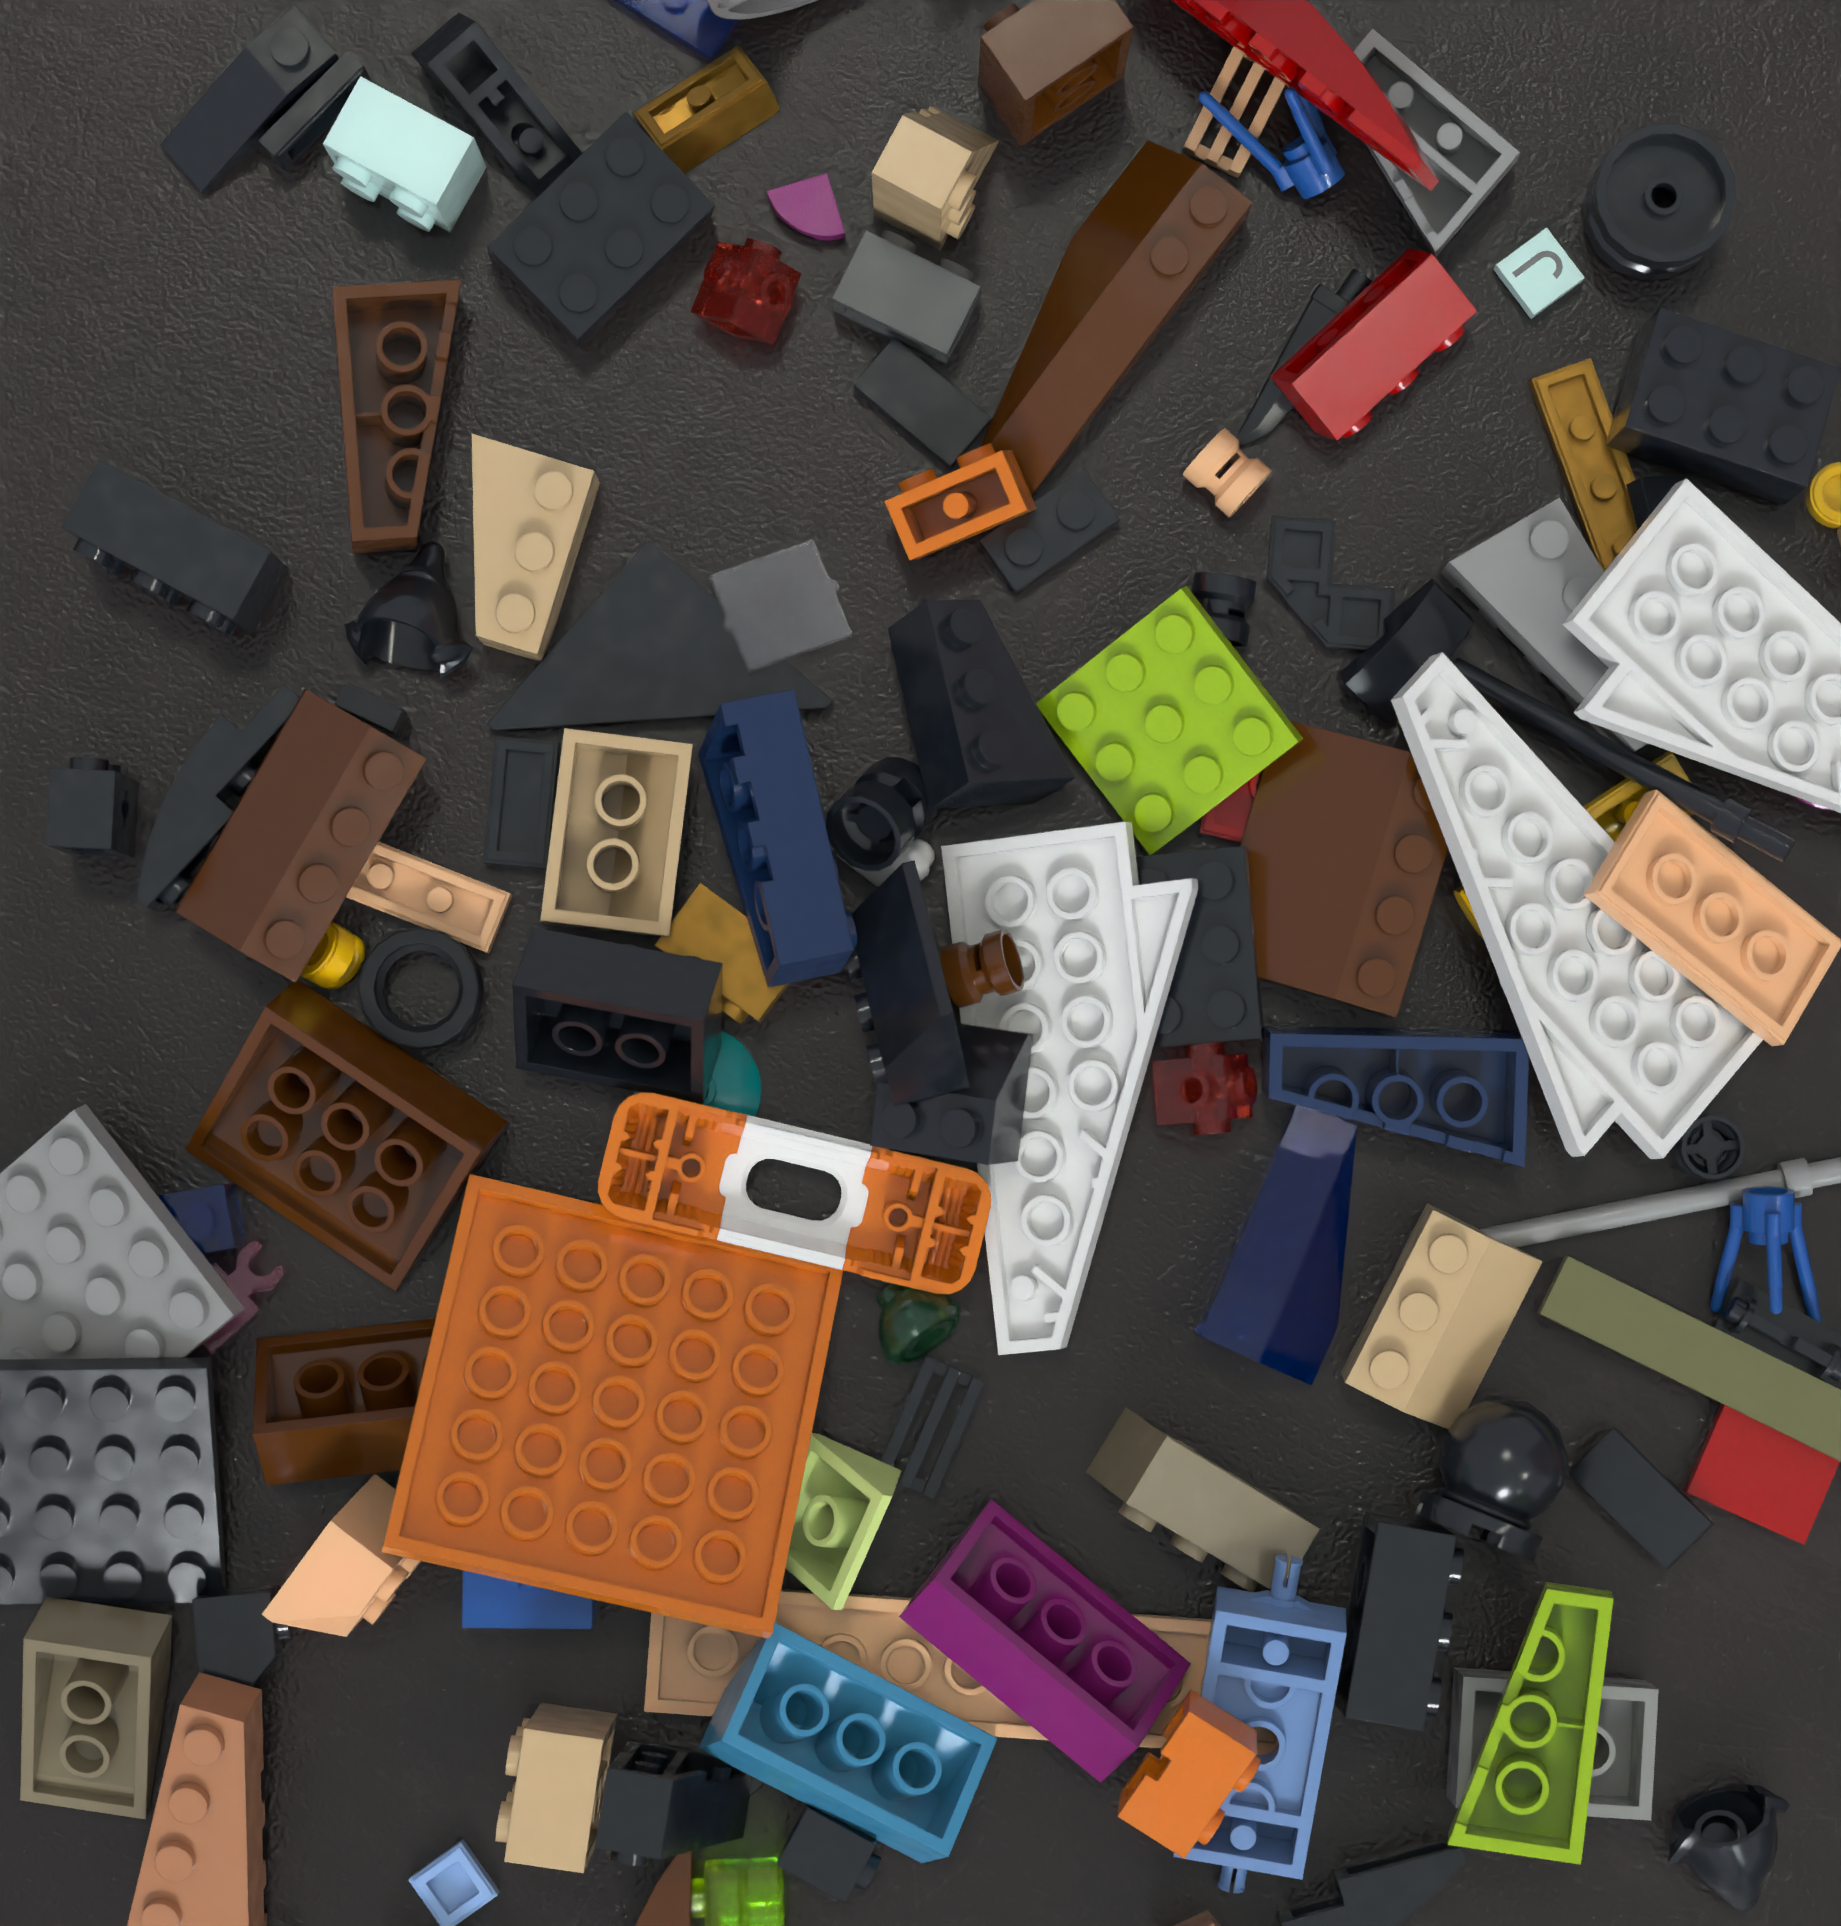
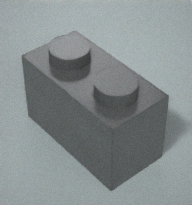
[832,230,981,366]

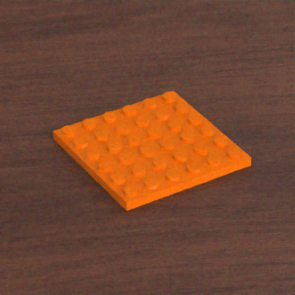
[381,1174,843,1639]

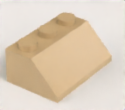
[540,728,693,937]
[1341,1203,1543,1429]

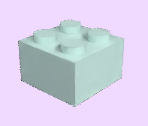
[323,76,487,233]

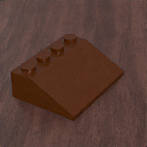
[1239,721,1448,1018]
[185,980,508,1292]

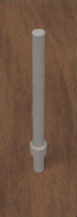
[1480,1157,1841,1248]

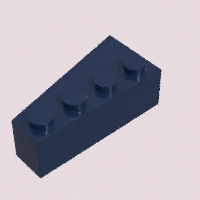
[698,689,857,988]
[1262,1026,1529,1168]

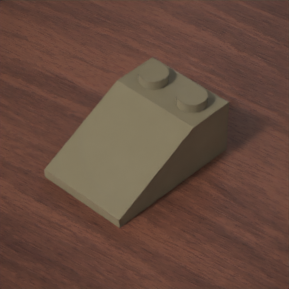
[20,1597,172,1820]

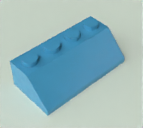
[698,1623,998,1863]

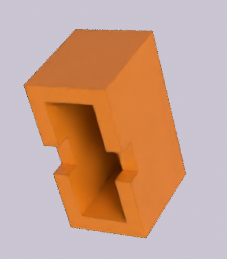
[1117,1690,1261,1859]

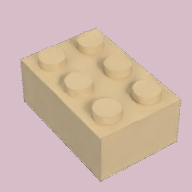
[495,1703,617,1873]

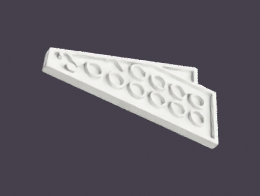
[1562,478,1841,813]

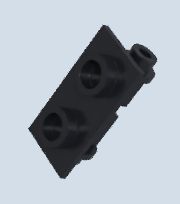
[1713,1279,1841,1384]

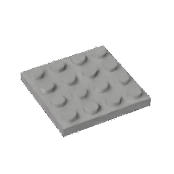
[0,1104,245,1359]

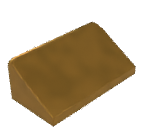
[633,45,779,173]

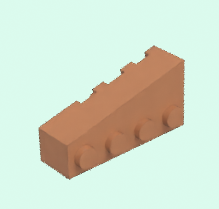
[127,1672,267,1926]

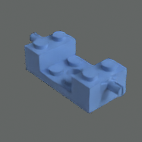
[1173,1554,1347,1893]

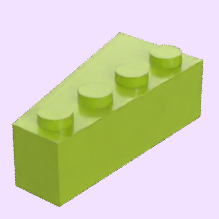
[1447,1582,1614,1865]

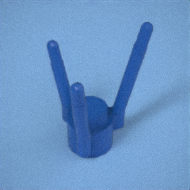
[1198,87,1345,199]
[1710,1186,1822,1323]

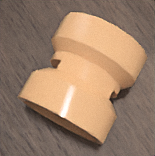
[1182,428,1272,518]

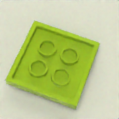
[1036,586,1303,855]

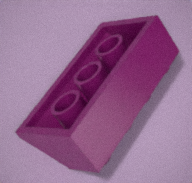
[899,1499,1191,1783]

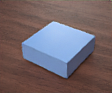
[408,1839,500,1926]

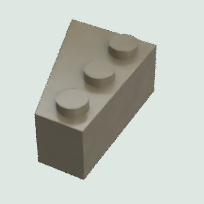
[1086,1407,1320,1592]

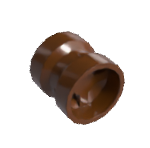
[940,929,1024,1008]

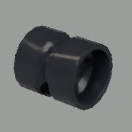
[825,757,938,871]

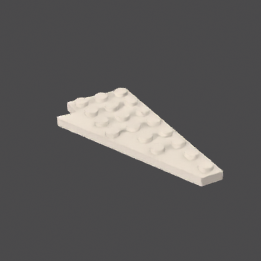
[1391,652,1763,1159]
[941,822,1199,1355]

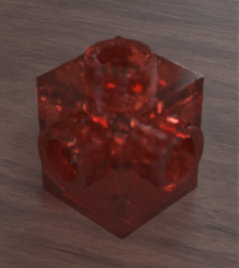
[690,238,801,344]
[1152,1043,1257,1135]

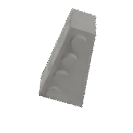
[1440,497,1648,752]

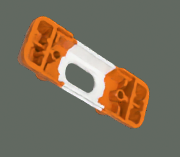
[598,1092,991,1294]

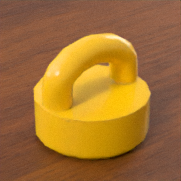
[300,922,365,990]

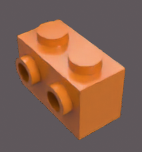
[885,443,1037,561]

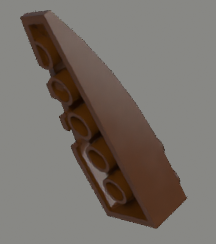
[980,140,1253,497]

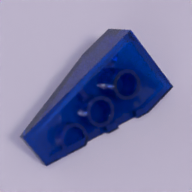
[1194,1106,1357,1385]

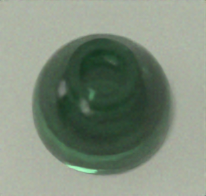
[876,1283,962,1365]

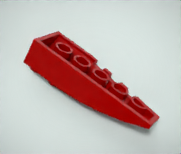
[1171,0,1439,191]

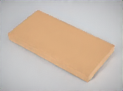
[1583,789,1841,1046]

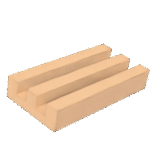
[1182,46,1285,179]

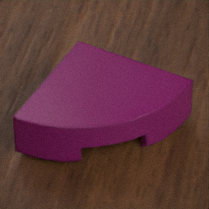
[766,173,845,241]

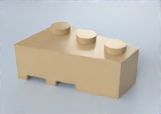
[872,106,999,250]
[472,434,600,662]

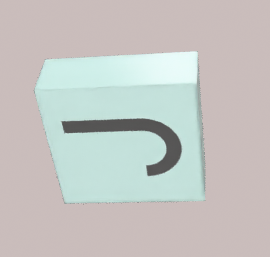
[1493,227,1585,319]

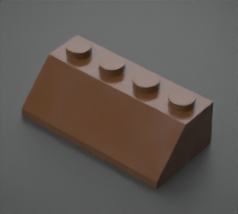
[175,689,426,983]
[252,1318,435,1485]

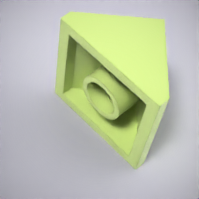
[786,1433,902,1611]

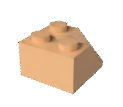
[262,1474,421,1637]

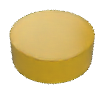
[1805,462,1841,528]

